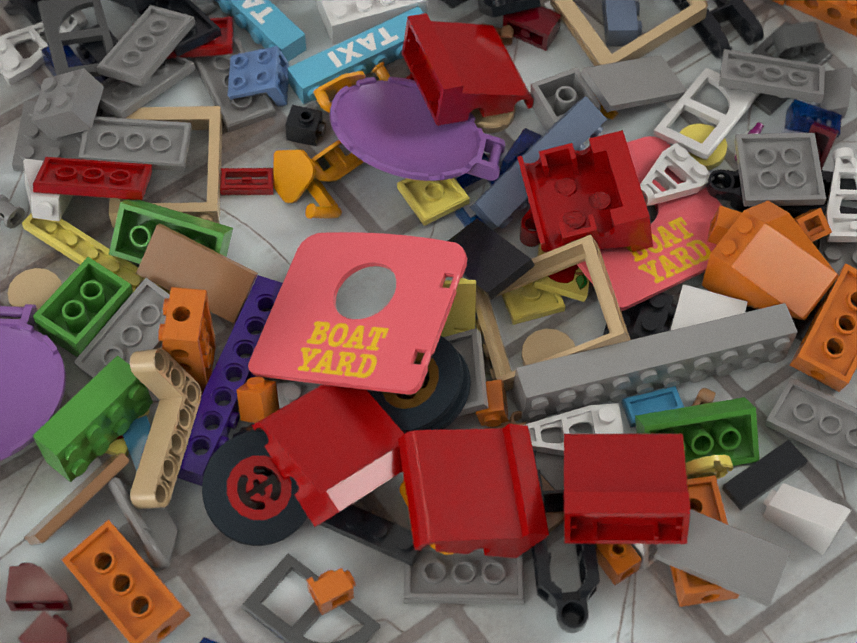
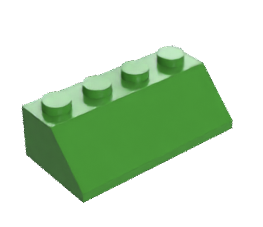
[635,397,760,466]

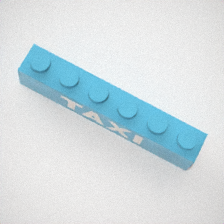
[215,0,306,62]
[287,6,424,104]

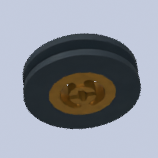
[367,336,470,434]

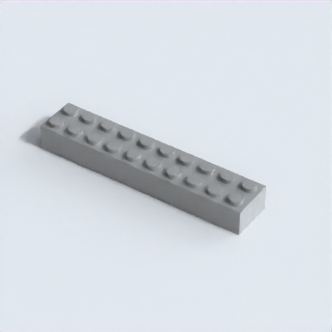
[512,303,797,422]

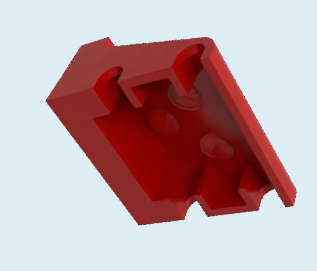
[402,13,534,126]
[517,130,653,253]
[252,384,404,527]
[398,423,549,558]
[564,433,690,544]

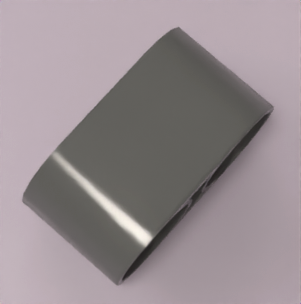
[772,21,825,60]

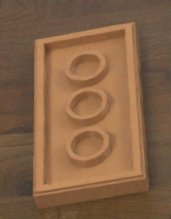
[136,223,258,323]
[24,452,129,545]

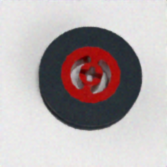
[202,431,308,546]

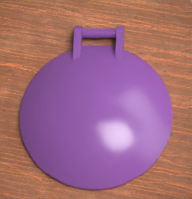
[330,77,506,181]
[0,304,66,460]

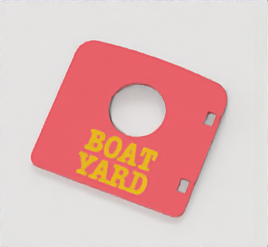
[528,136,722,311]
[248,232,468,395]

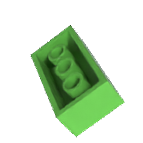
[109,199,233,264]
[33,355,153,482]

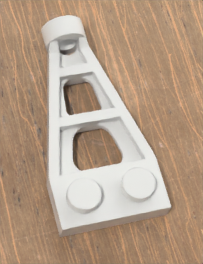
[0,10,88,86]
[640,143,715,206]
[825,147,857,242]
[525,403,624,456]

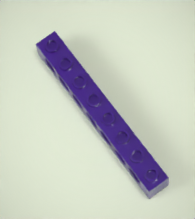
[177,275,283,486]

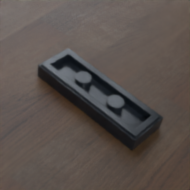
[722,440,808,510]

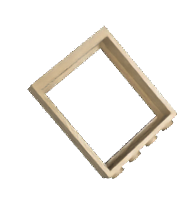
[550,0,708,66]
[109,106,223,228]
[475,235,631,391]

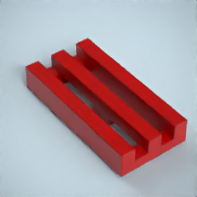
[220,168,274,195]

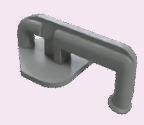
[108,477,178,570]

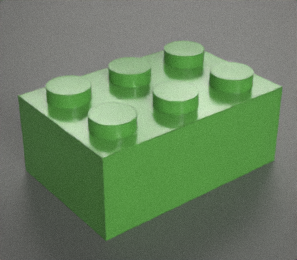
[33,257,133,357]

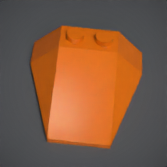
[702,200,839,320]

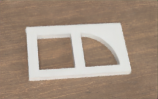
[653,68,759,160]

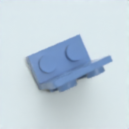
[228,46,289,107]

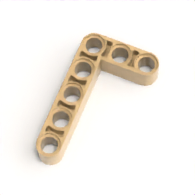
[130,348,201,509]

